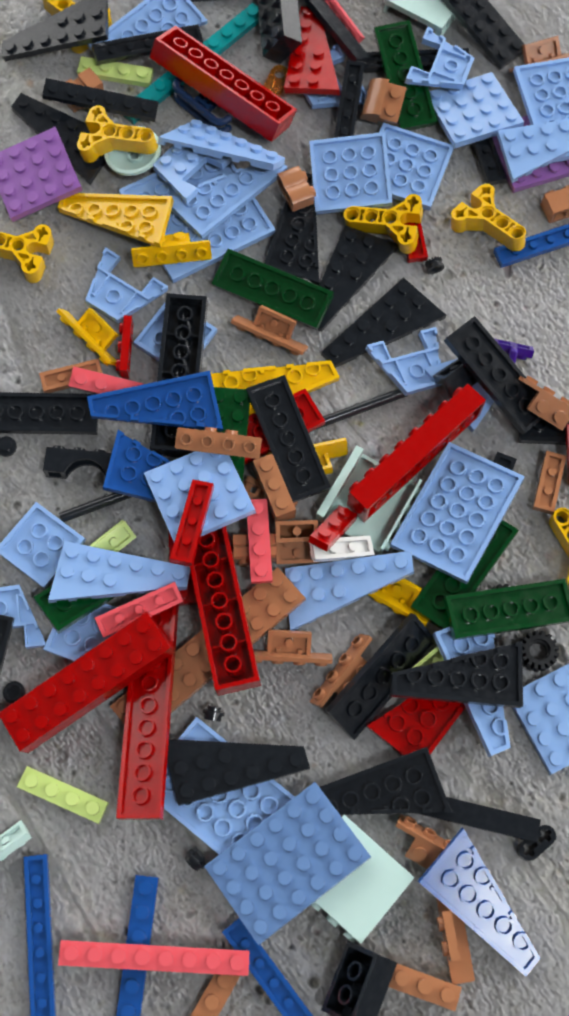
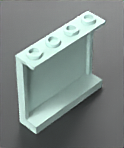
[383,0,456,36]
[315,445,422,555]
[311,815,415,944]

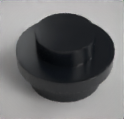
[0,436,17,457]
[3,682,26,704]
[203,705,225,721]
[185,849,206,871]

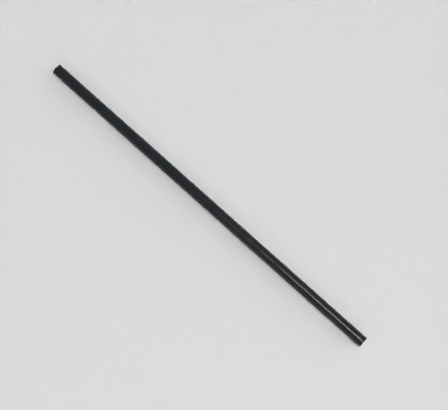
[59,389,407,522]

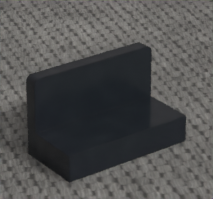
[433,359,478,398]

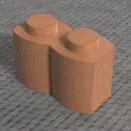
[277,166,316,212]

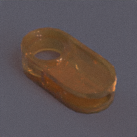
[264,65,288,97]

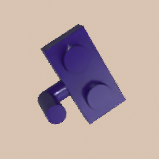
[494,338,534,363]

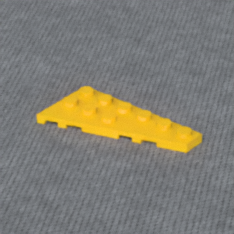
[57,193,174,248]
[211,360,340,416]

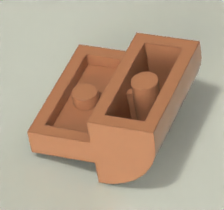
[360,78,407,126]
[275,520,319,564]

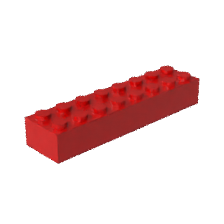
[149,25,297,142]
[347,384,486,523]
[190,526,261,696]
[0,612,176,753]

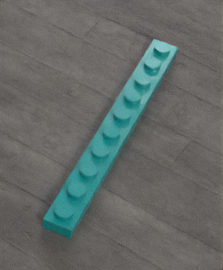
[124,3,259,125]

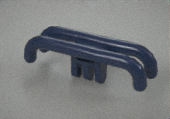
[172,77,232,132]

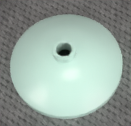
[104,126,161,176]

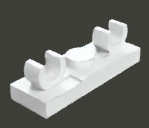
[309,535,375,562]

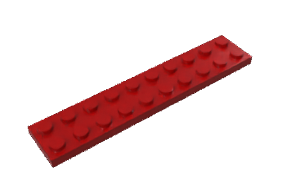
[116,604,179,820]

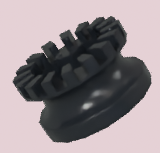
[425,256,444,274]

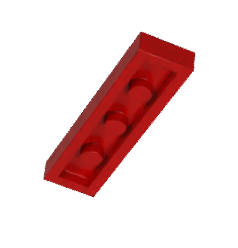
[170,479,214,566]

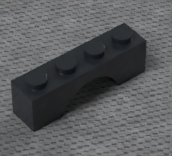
[43,445,112,479]

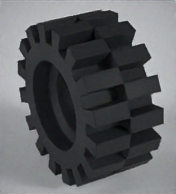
[521,630,559,672]

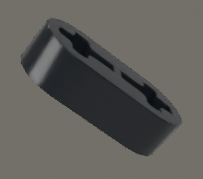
[517,825,556,861]

